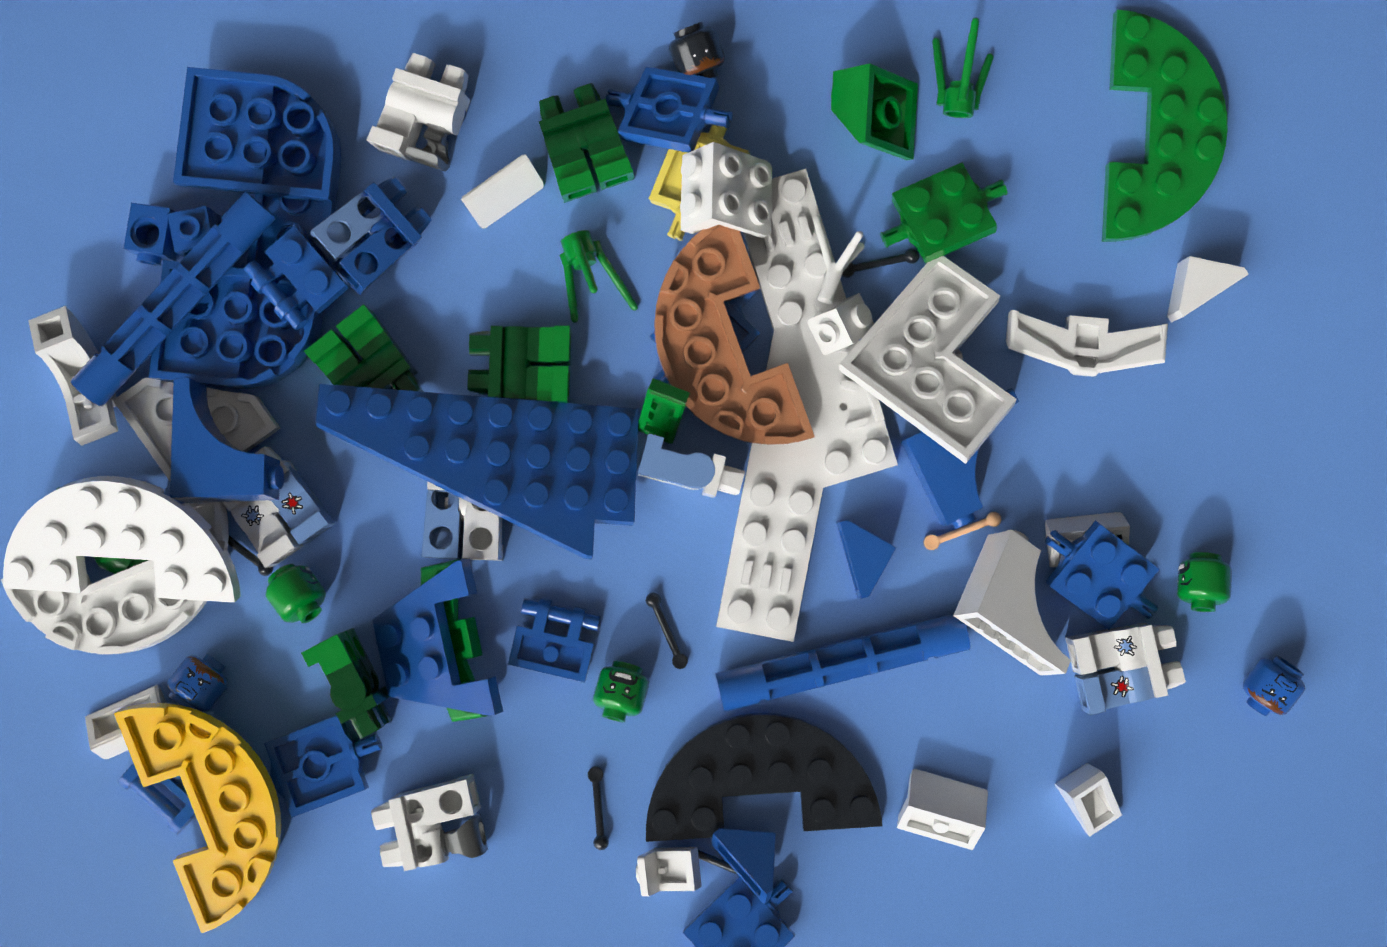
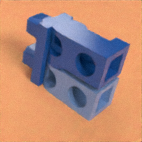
[308,176,432,295]

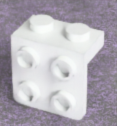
[680,142,772,238]

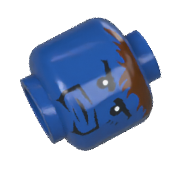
[167,654,228,712]
[1243,655,1305,716]

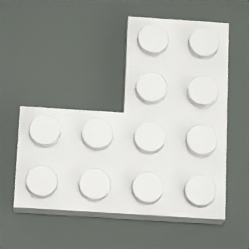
[839,256,1017,464]

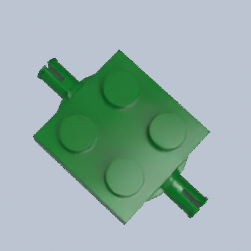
[880,162,1008,264]

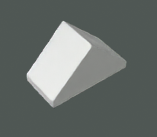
[1167,256,1249,323]
[1055,763,1122,837]

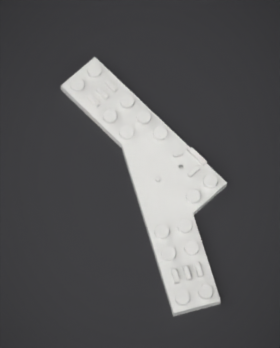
[716,169,898,642]

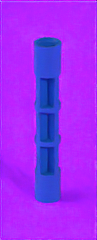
[70,191,276,407]
[715,613,971,712]

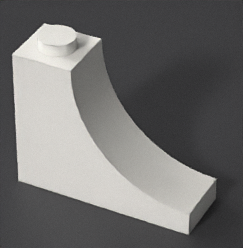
[953,530,1071,676]

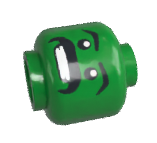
[1177,552,1232,612]
[265,564,326,623]
[593,661,649,722]

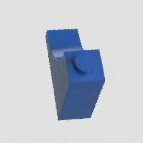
[170,378,284,503]
[901,388,1019,529]

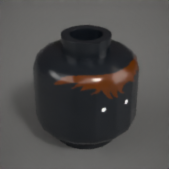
[669,22,725,78]

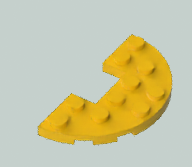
[114,703,281,933]

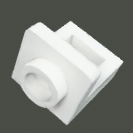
[807,293,874,355]
[636,847,702,896]

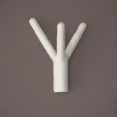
[813,215,865,304]

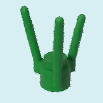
[932,17,994,118]
[559,230,638,323]

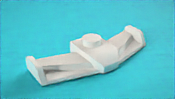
[1006,310,1168,377]

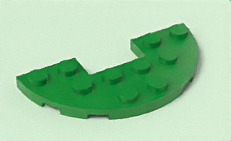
[1102,9,1228,242]

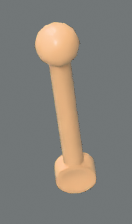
[923,512,1002,550]

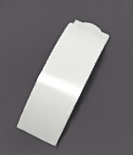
[28,306,119,446]

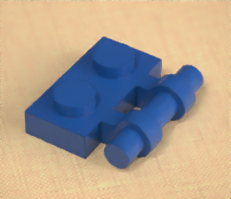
[244,226,349,330]
[508,598,601,683]

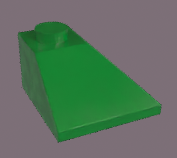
[831,63,918,161]

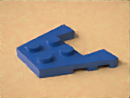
[372,558,503,716]

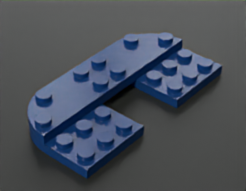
[149,67,341,389]

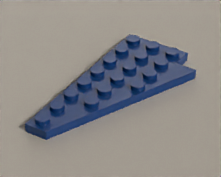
[316,384,639,559]

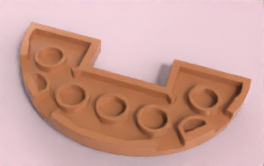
[654,225,815,445]

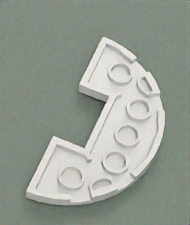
[3,476,241,602]
[1,502,229,655]

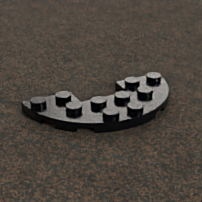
[646,713,883,842]

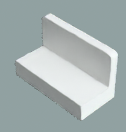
[897,769,988,850]

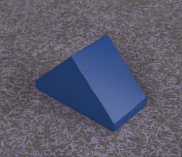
[836,520,896,599]
[712,828,776,905]

